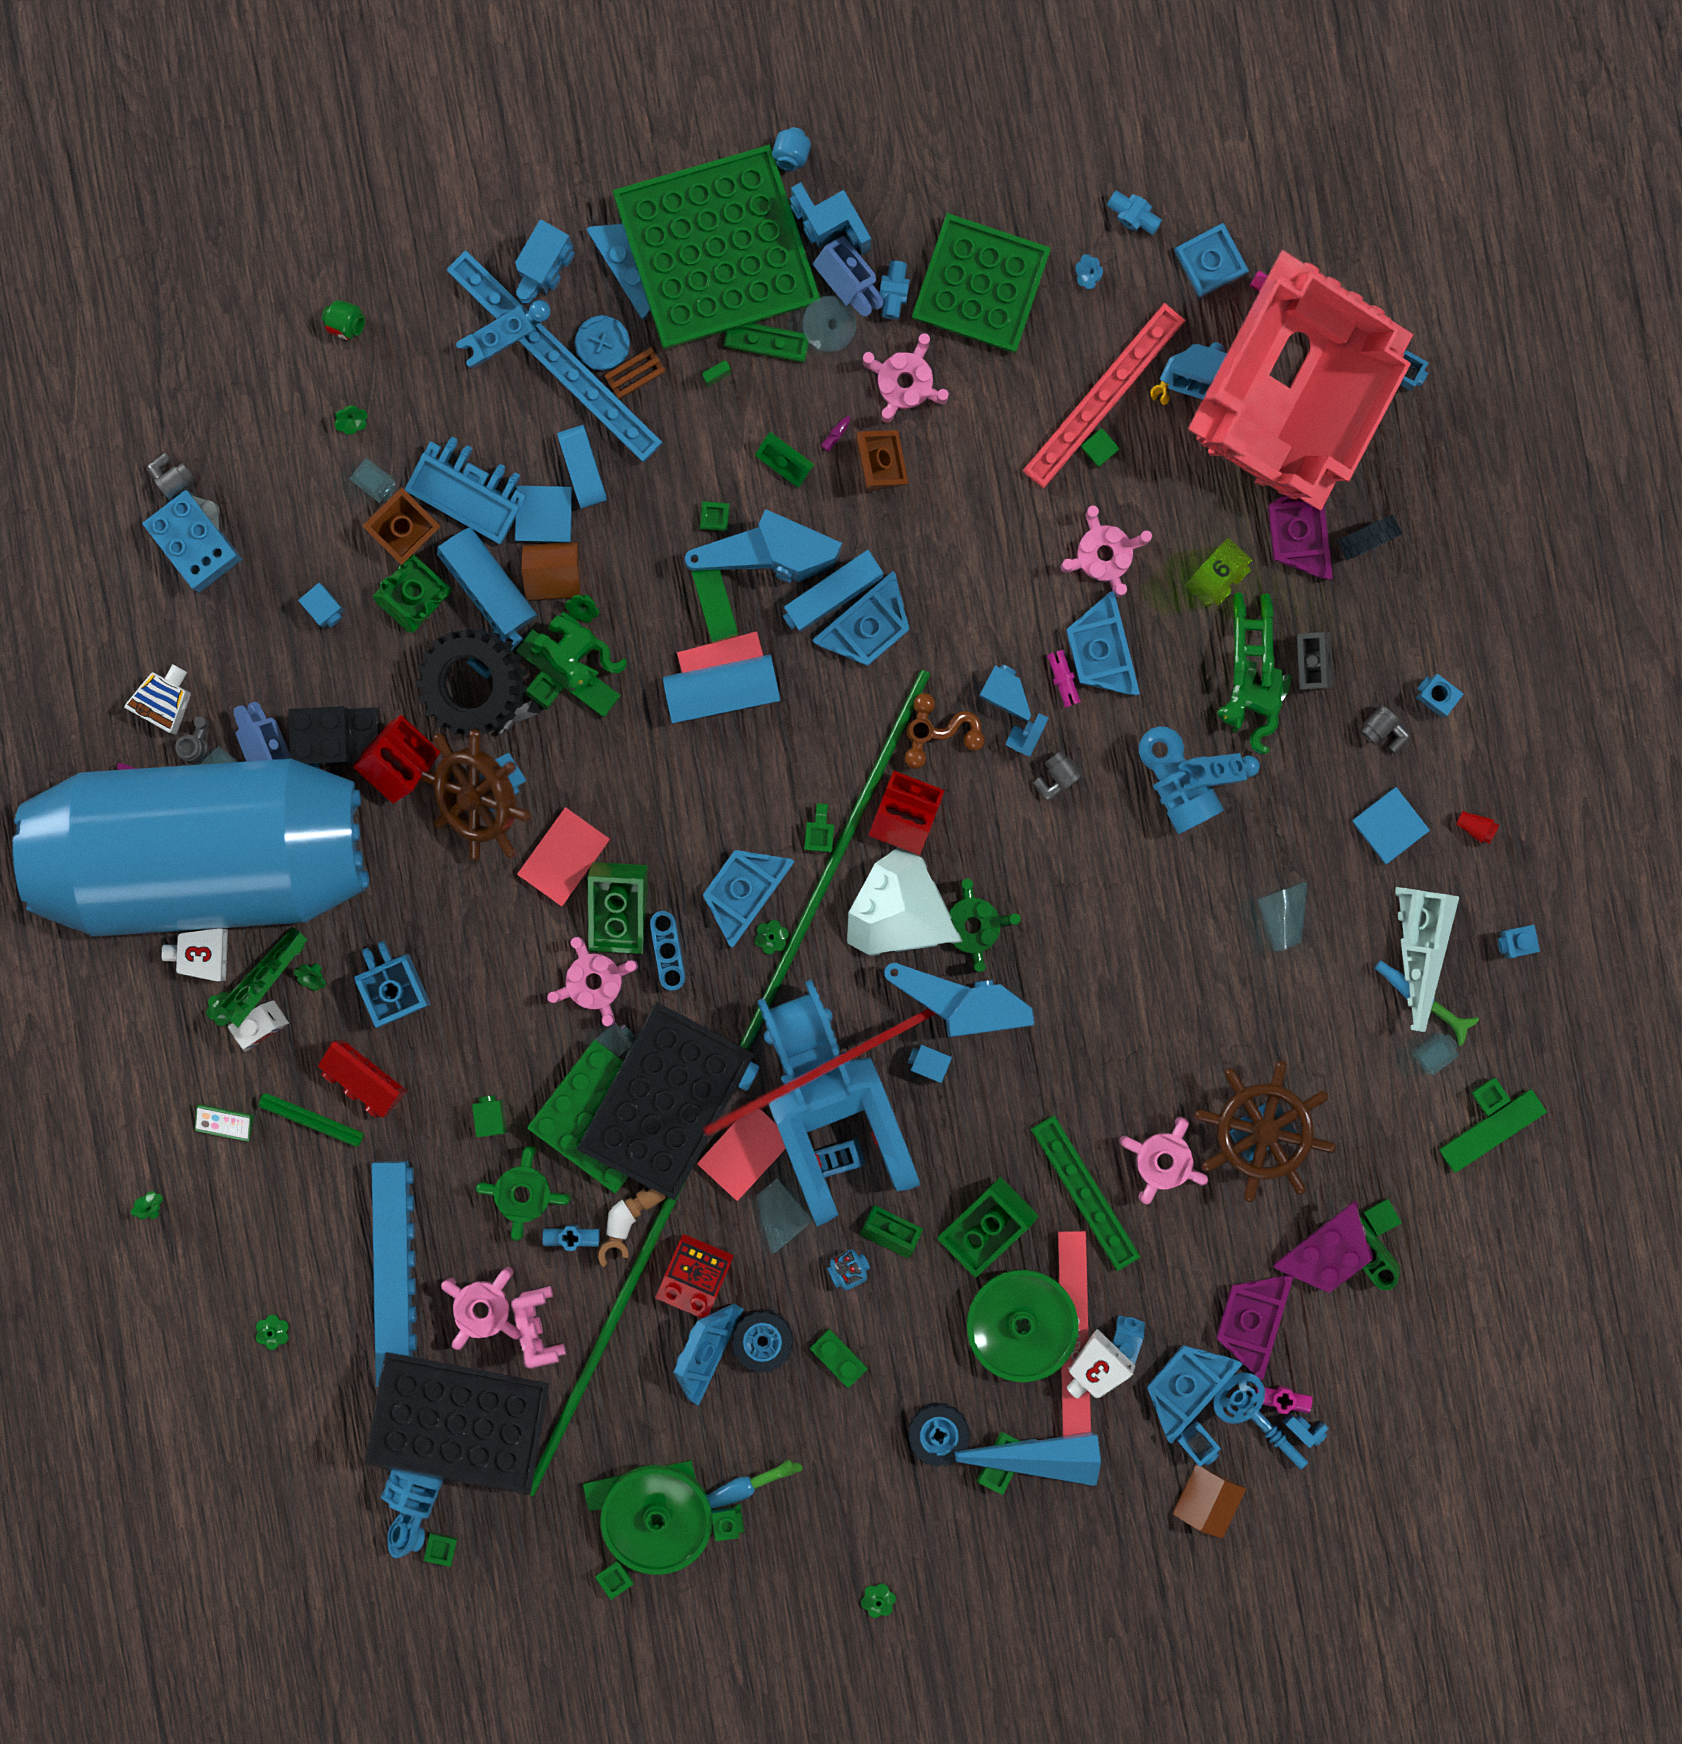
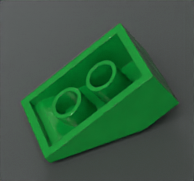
[588,862,648,954]
[937,1176,1039,1278]

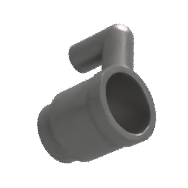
[147,453,196,501]
[1359,704,1410,754]
[175,717,209,763]
[1032,750,1084,801]

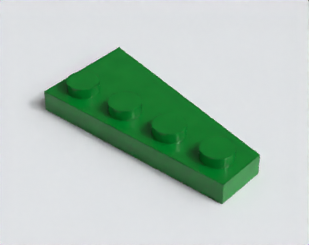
[216,927,308,1028]

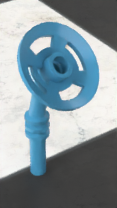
[1214,1373,1308,1470]

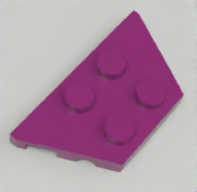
[1268,495,1333,580]
[1274,1200,1373,1293]
[1216,1275,1293,1380]

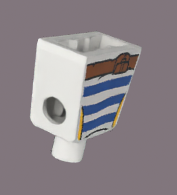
[124,664,191,735]

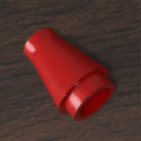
[1456,810,1499,845]

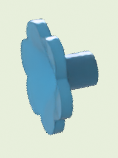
[1075,254,1103,289]

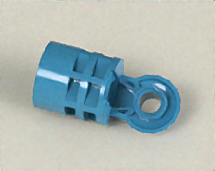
[1139,726,1224,834]
[380,1470,444,1558]

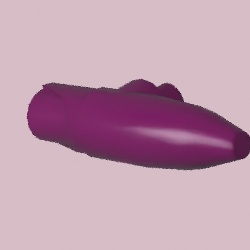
[821,416,851,452]

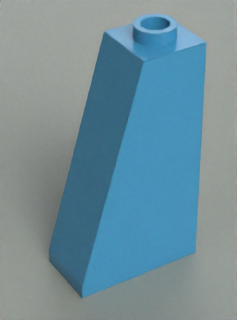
[783,550,883,633]

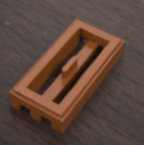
[604,347,666,400]

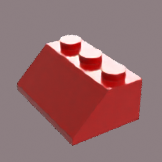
[318,1039,408,1118]

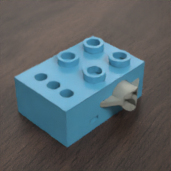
[142,490,243,593]

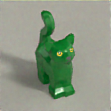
[530,612,627,691]
[1217,659,1292,754]

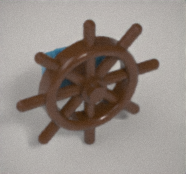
[420,729,531,860]
[1194,1061,1336,1202]

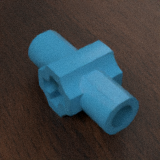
[1107,190,1162,235]
[879,261,910,319]
[543,1224,600,1251]

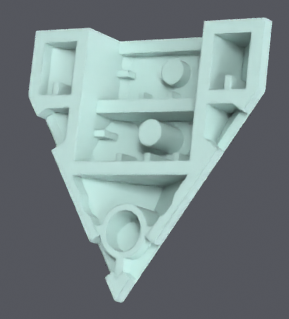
[847,847,963,956]

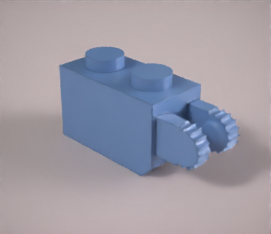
[813,236,884,316]
[233,702,290,762]

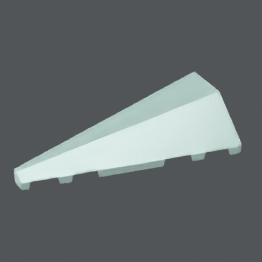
[1395,887,1459,1032]

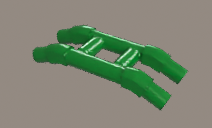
[1233,593,1274,687]

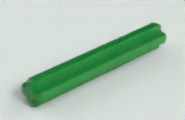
[259,1093,364,1147]

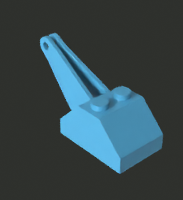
[685,509,842,583]
[884,963,1034,1037]

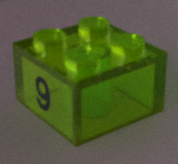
[1185,538,1252,607]

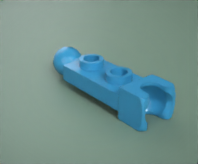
[456,300,551,368]
[1178,753,1260,791]

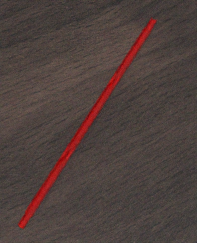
[703,1008,936,1136]

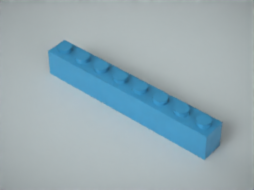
[372,1161,417,1387]

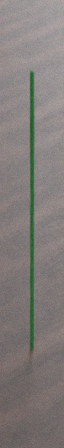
[529,669,931,1496]

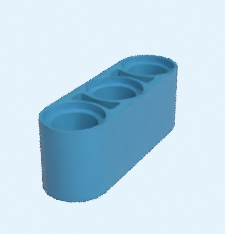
[557,425,607,509]
[650,911,686,990]

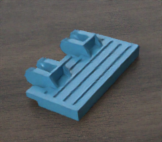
[405,437,527,544]

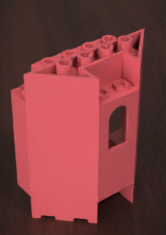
[1188,250,1414,510]

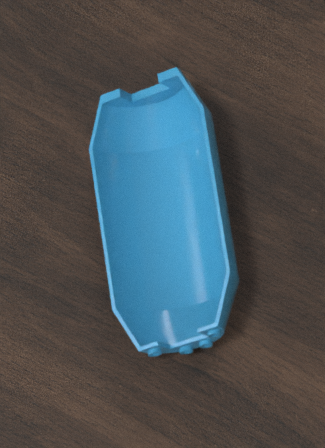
[13,759,369,937]

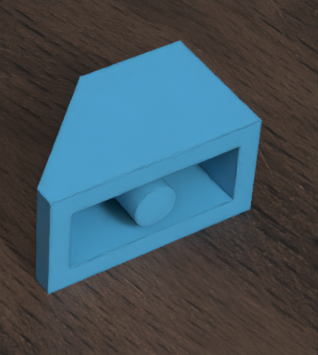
[979,664,1031,722]

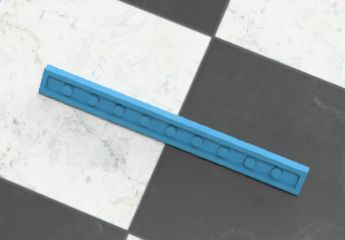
[446,250,663,463]

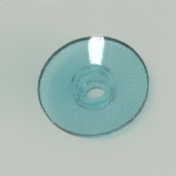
[802,296,856,352]

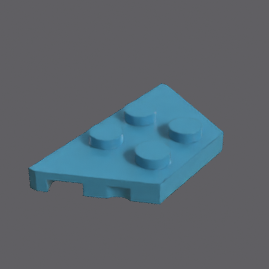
[586,224,650,320]
[812,571,910,666]
[1066,591,1140,696]
[703,850,795,948]
[674,1303,744,1406]
[1146,1345,1243,1444]

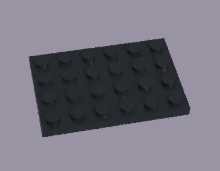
[576,1001,754,1200]
[363,1352,550,1495]

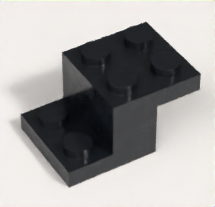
[288,706,380,766]

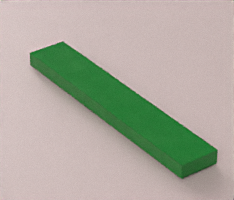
[1031,1115,1141,1272]

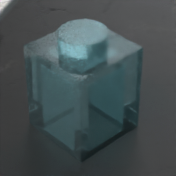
[349,458,396,503]
[1411,1033,1459,1076]

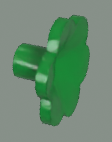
[334,405,368,435]
[565,594,599,623]
[755,920,789,954]
[293,963,326,991]
[206,992,230,1026]
[130,1191,163,1220]
[256,1314,289,1350]
[861,1583,896,1618]

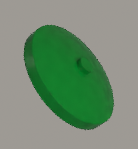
[967,1269,1079,1382]
[601,1465,713,1575]

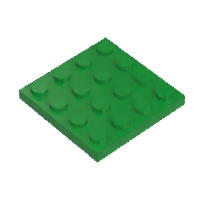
[912,213,1051,354]
[527,1039,629,1194]

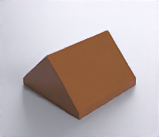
[856,430,909,493]
[362,487,441,565]
[521,542,581,601]
[1172,1463,1247,1539]

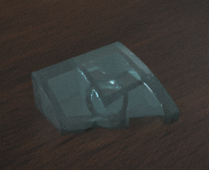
[1257,882,1308,952]
[756,1177,813,1254]

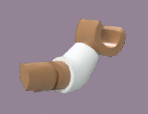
[597,1189,666,1268]

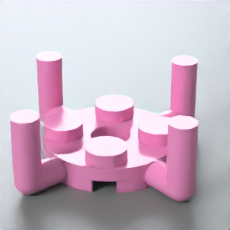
[863,333,949,423]
[1061,506,1152,598]
[547,937,638,1026]
[1119,1117,1208,1204]
[441,1267,521,1350]
[511,1286,566,1368]

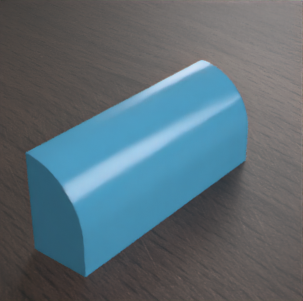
[437,528,538,641]
[663,654,780,723]

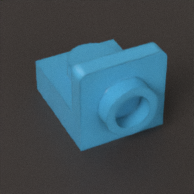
[1006,713,1048,757]
[1498,925,1540,958]
[1282,1413,1329,1448]

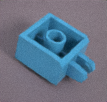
[515,219,575,305]
[354,941,431,1028]

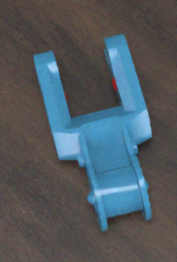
[757,980,920,1226]

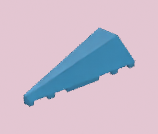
[955,1432,1101,1485]

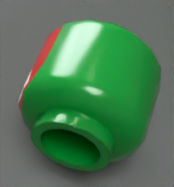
[322,300,365,340]

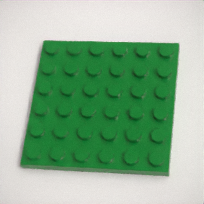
[612,145,821,350]

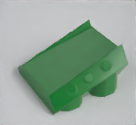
[372,554,452,633]

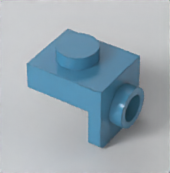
[1112,1316,1145,1364]

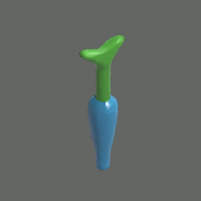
[1374,960,1479,1046]
[707,1460,803,1508]

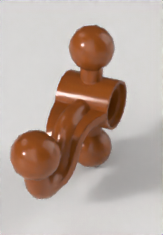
[905,693,985,769]

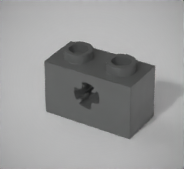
[1297,632,1334,689]

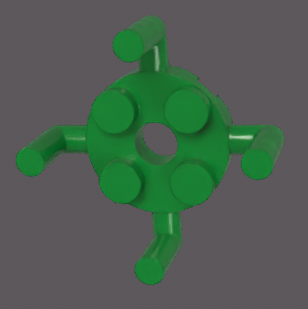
[949,878,1021,972]
[475,1145,572,1241]

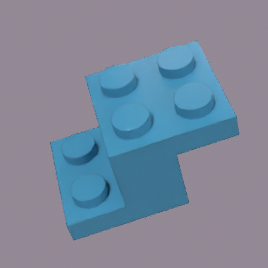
[789,182,871,256]

